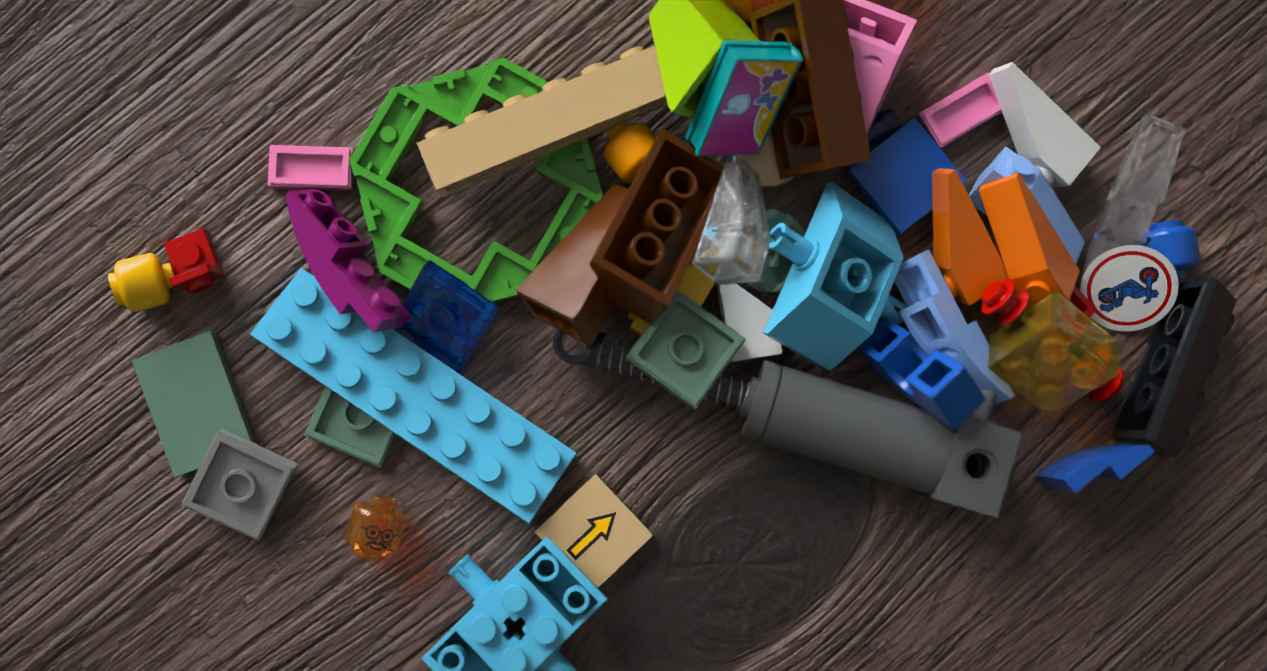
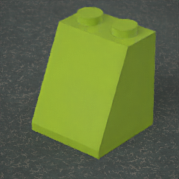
[648,0,760,118]

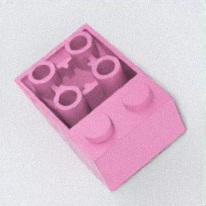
[843,0,917,133]

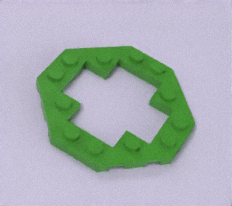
[349,58,603,314]

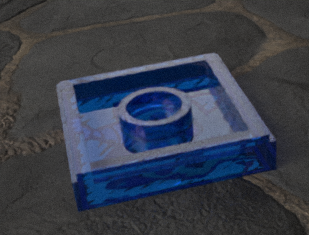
[393,260,500,374]

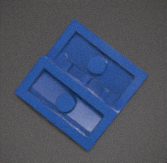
[846,118,967,236]
[1035,443,1155,494]

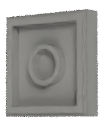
[181,428,298,541]

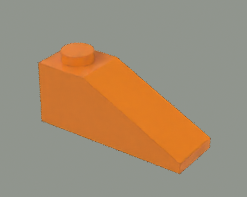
[931,168,1009,306]
[979,172,1080,312]

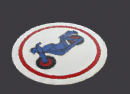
[1080,245,1179,331]

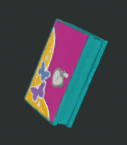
[685,40,803,156]

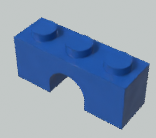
[857,317,986,431]

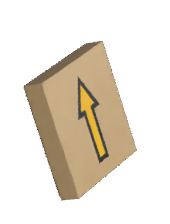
[535,474,653,588]

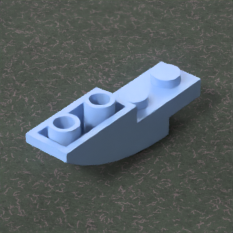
[894,250,1015,405]

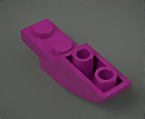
[286,189,411,332]

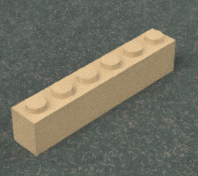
[417,46,668,198]

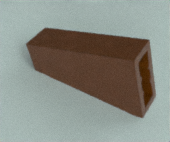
[516,184,628,346]

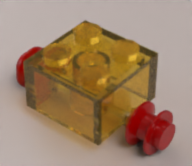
[981,279,1124,417]

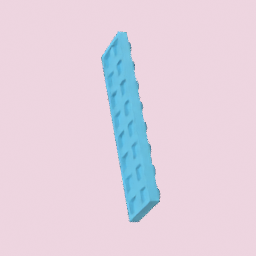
[250,268,576,524]

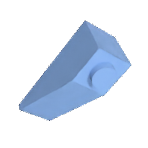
[969,146,1085,263]

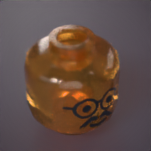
[344,494,407,561]

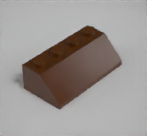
[749,0,871,179]
[589,128,734,324]

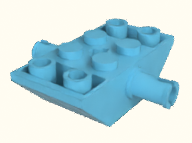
[763,182,907,371]
[421,536,607,671]

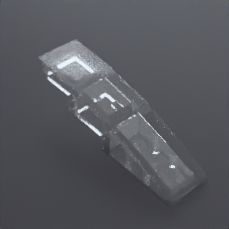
[1081,113,1185,275]

